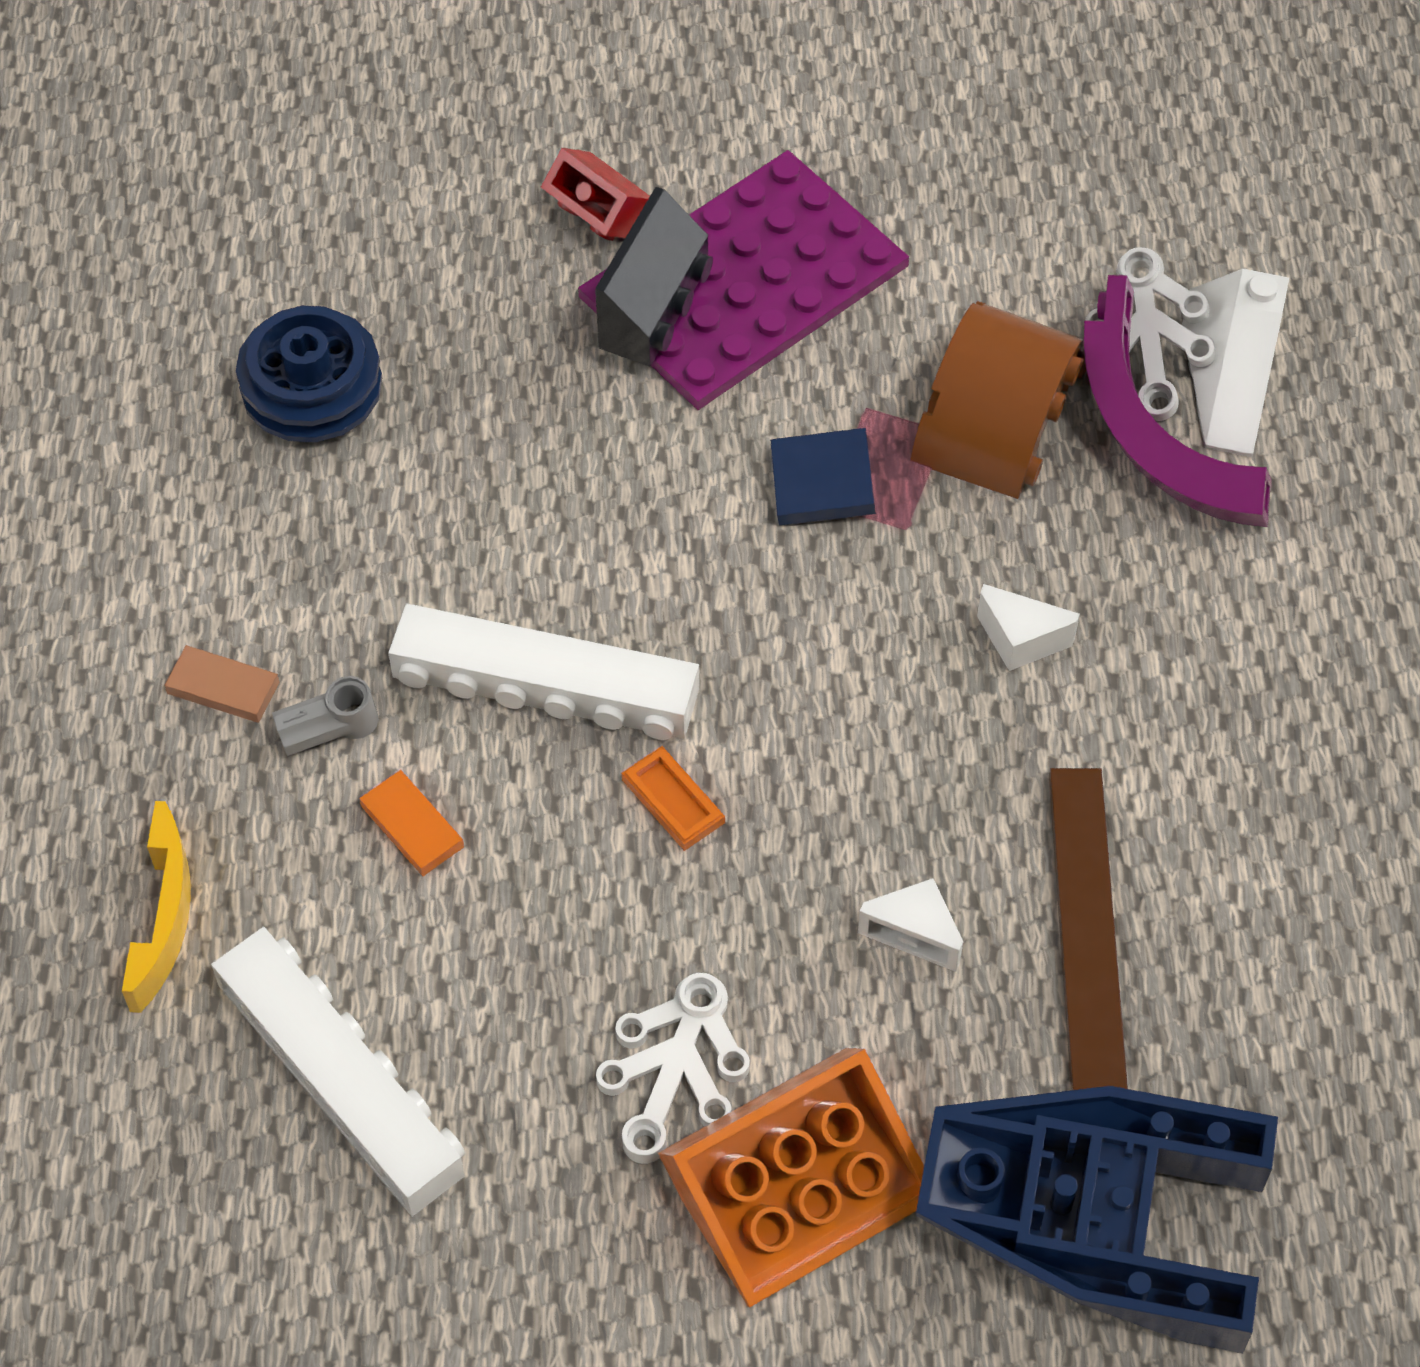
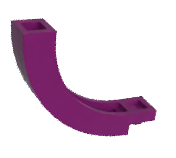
[1084,275,1272,527]

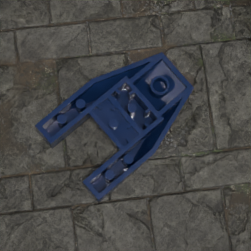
[916,1086,1278,1354]

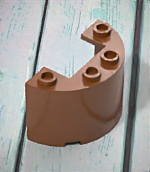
[910,301,1087,499]

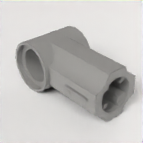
[272,676,379,756]

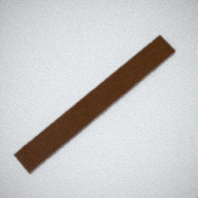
[1049,768,1128,1090]

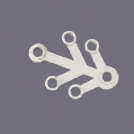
[1085,247,1216,421]
[596,973,750,1164]

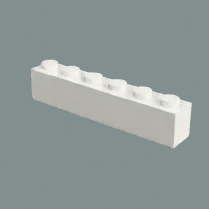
[388,603,699,740]
[211,927,465,1217]

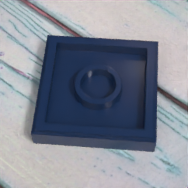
[770,428,876,526]

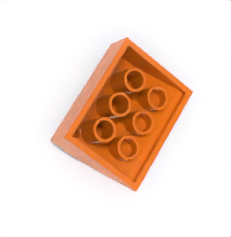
[658,1048,924,1308]

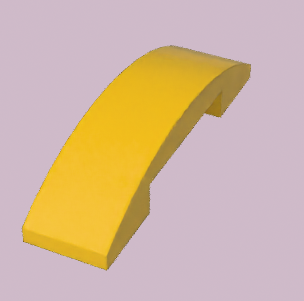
[122,801,191,1013]

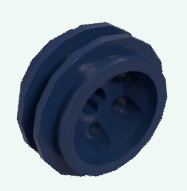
[235,305,383,443]

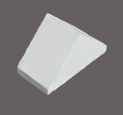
[977,584,1080,671]
[858,878,963,972]

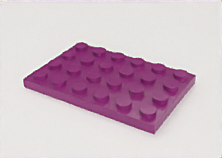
[578,150,909,410]

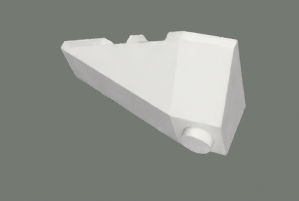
[1182,269,1289,457]

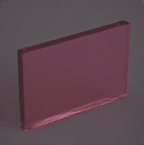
[857,408,932,531]

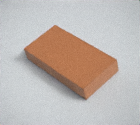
[164,645,280,723]

